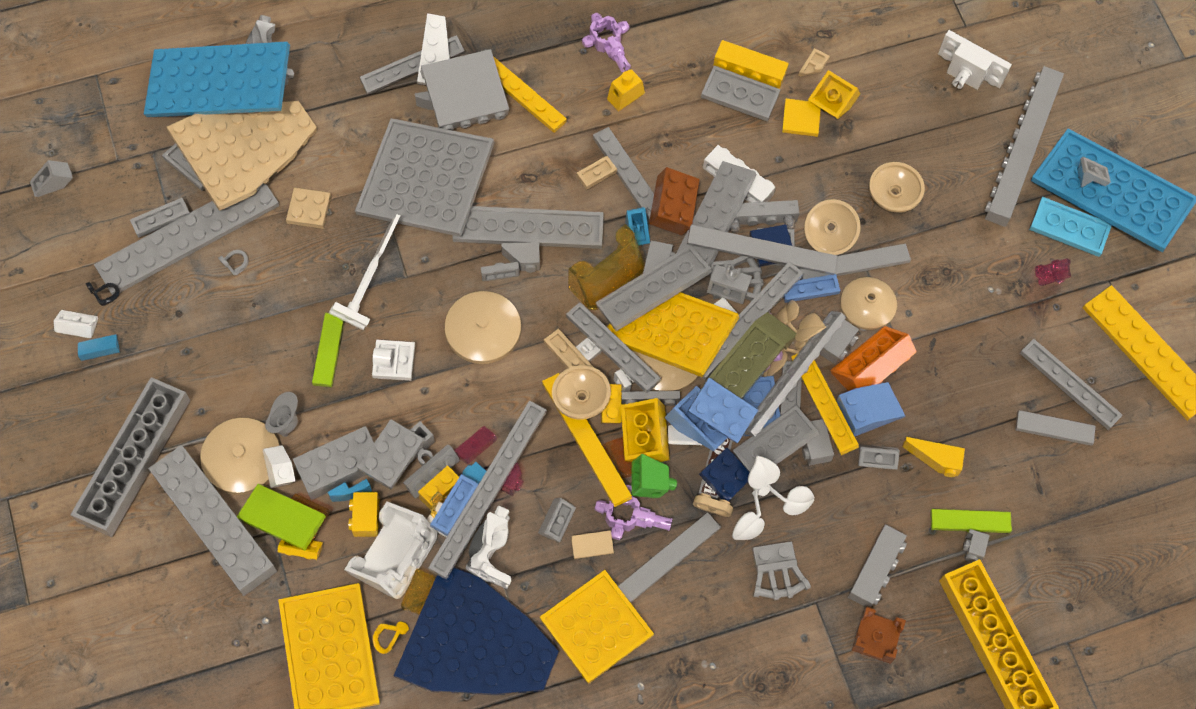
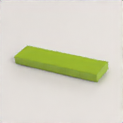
[312,313,344,387]
[930,509,1012,533]

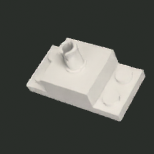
[938,30,1012,90]

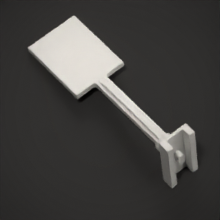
[329,214,400,330]

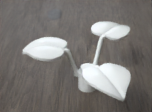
[732,456,815,540]

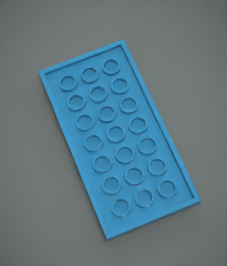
[144,42,290,117]
[1031,129,1196,253]

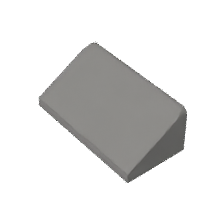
[858,444,900,470]
[538,498,576,542]

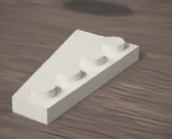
[417,13,450,85]

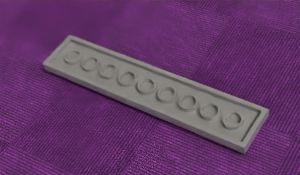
[94,183,279,295]

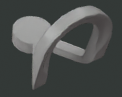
[218,250,249,275]

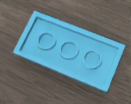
[1029,197,1112,257]

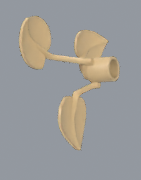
[763,300,826,377]

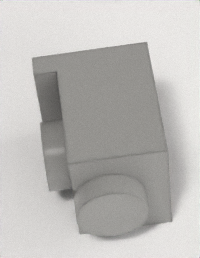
[963,529,990,563]

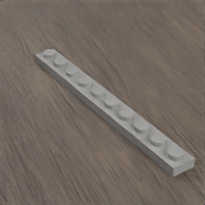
[428,401,547,579]

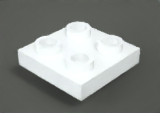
[372,340,415,381]

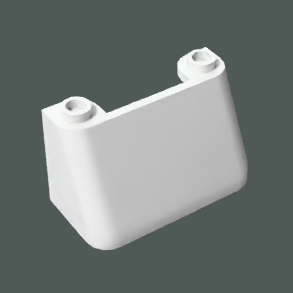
[344,502,437,599]

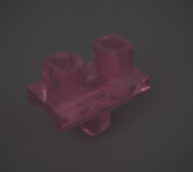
[1035,258,1071,286]

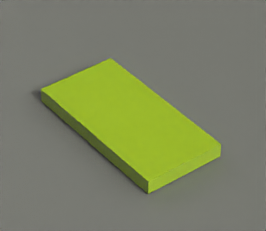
[237,484,326,551]

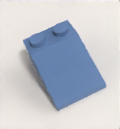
[836,382,905,437]
[665,386,727,451]

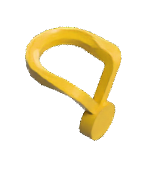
[373,622,409,654]

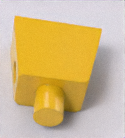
[607,69,645,112]

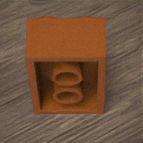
[649,167,699,235]

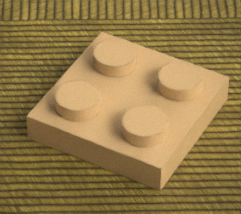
[286,188,331,229]

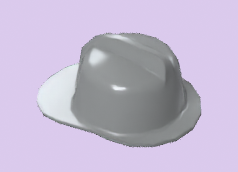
[265,392,298,437]

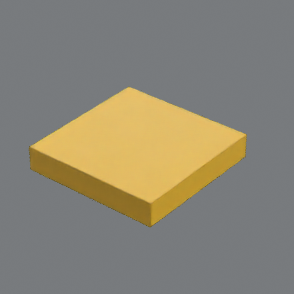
[782,98,821,137]

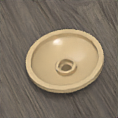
[869,162,925,212]
[804,199,860,255]
[840,277,897,330]
[552,365,611,419]

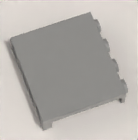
[420,49,509,130]

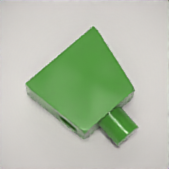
[631,454,677,498]

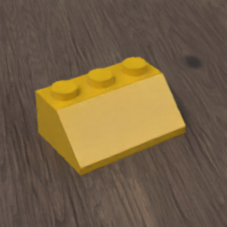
[621,398,670,462]

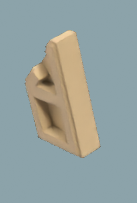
[798,48,830,77]

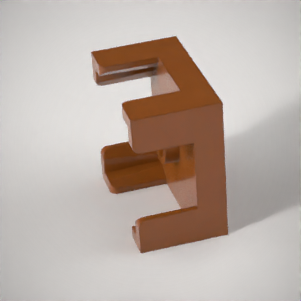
[852,607,906,664]

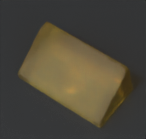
[401,568,435,615]

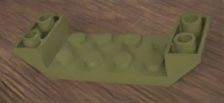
[704,312,796,399]

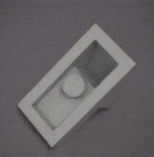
[1078,157,1111,187]

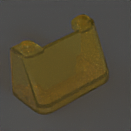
[568,224,645,310]

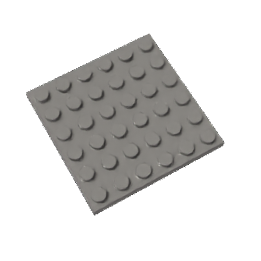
[355,118,495,237]

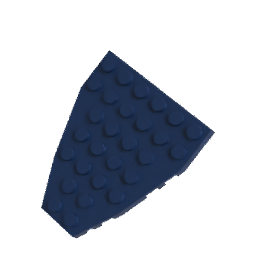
[393,568,559,695]

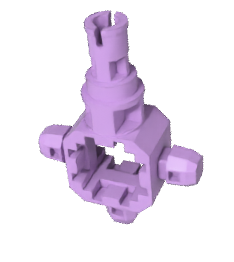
[582,13,631,72]
[595,485,672,540]

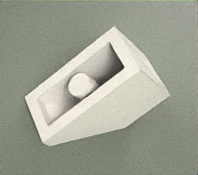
[263,445,295,488]

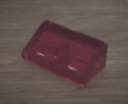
[454,426,497,465]

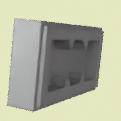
[481,262,519,281]

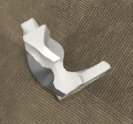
[466,506,511,589]

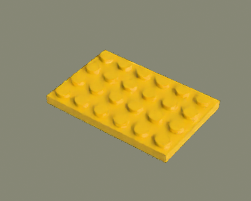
[607,292,739,377]
[278,583,380,709]

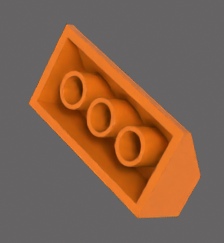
[830,326,917,391]

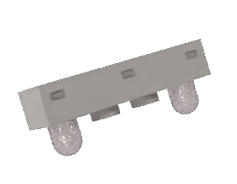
[730,200,799,233]

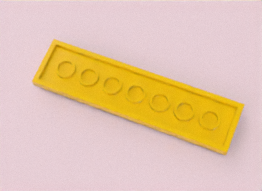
[1083,285,1196,421]

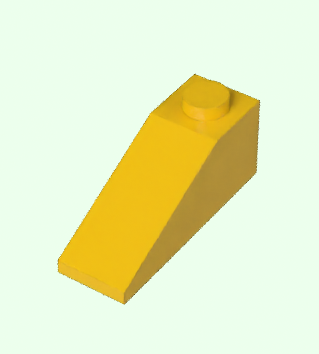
[902,437,965,477]

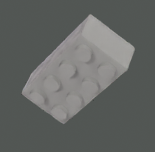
[293,426,374,500]

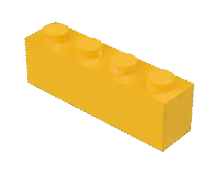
[713,40,789,89]

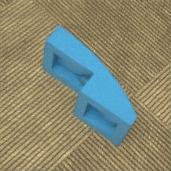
[328,479,372,502]

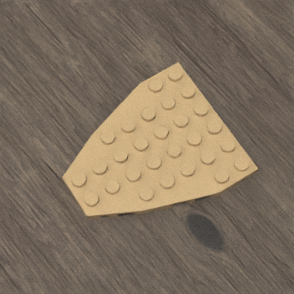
[167,101,317,211]

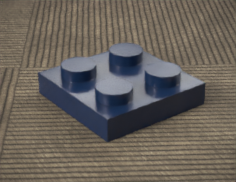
[699,448,749,501]

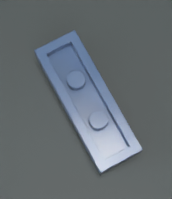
[783,274,841,303]
[430,474,479,536]

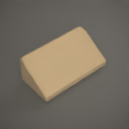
[571,531,614,559]

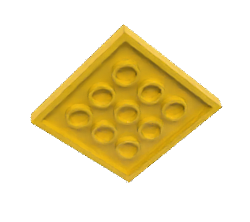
[540,570,654,684]

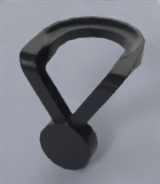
[85,282,120,306]

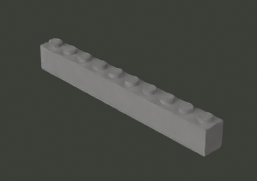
[984,66,1064,227]

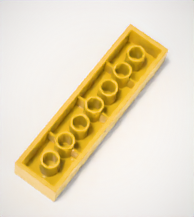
[939,559,1059,709]

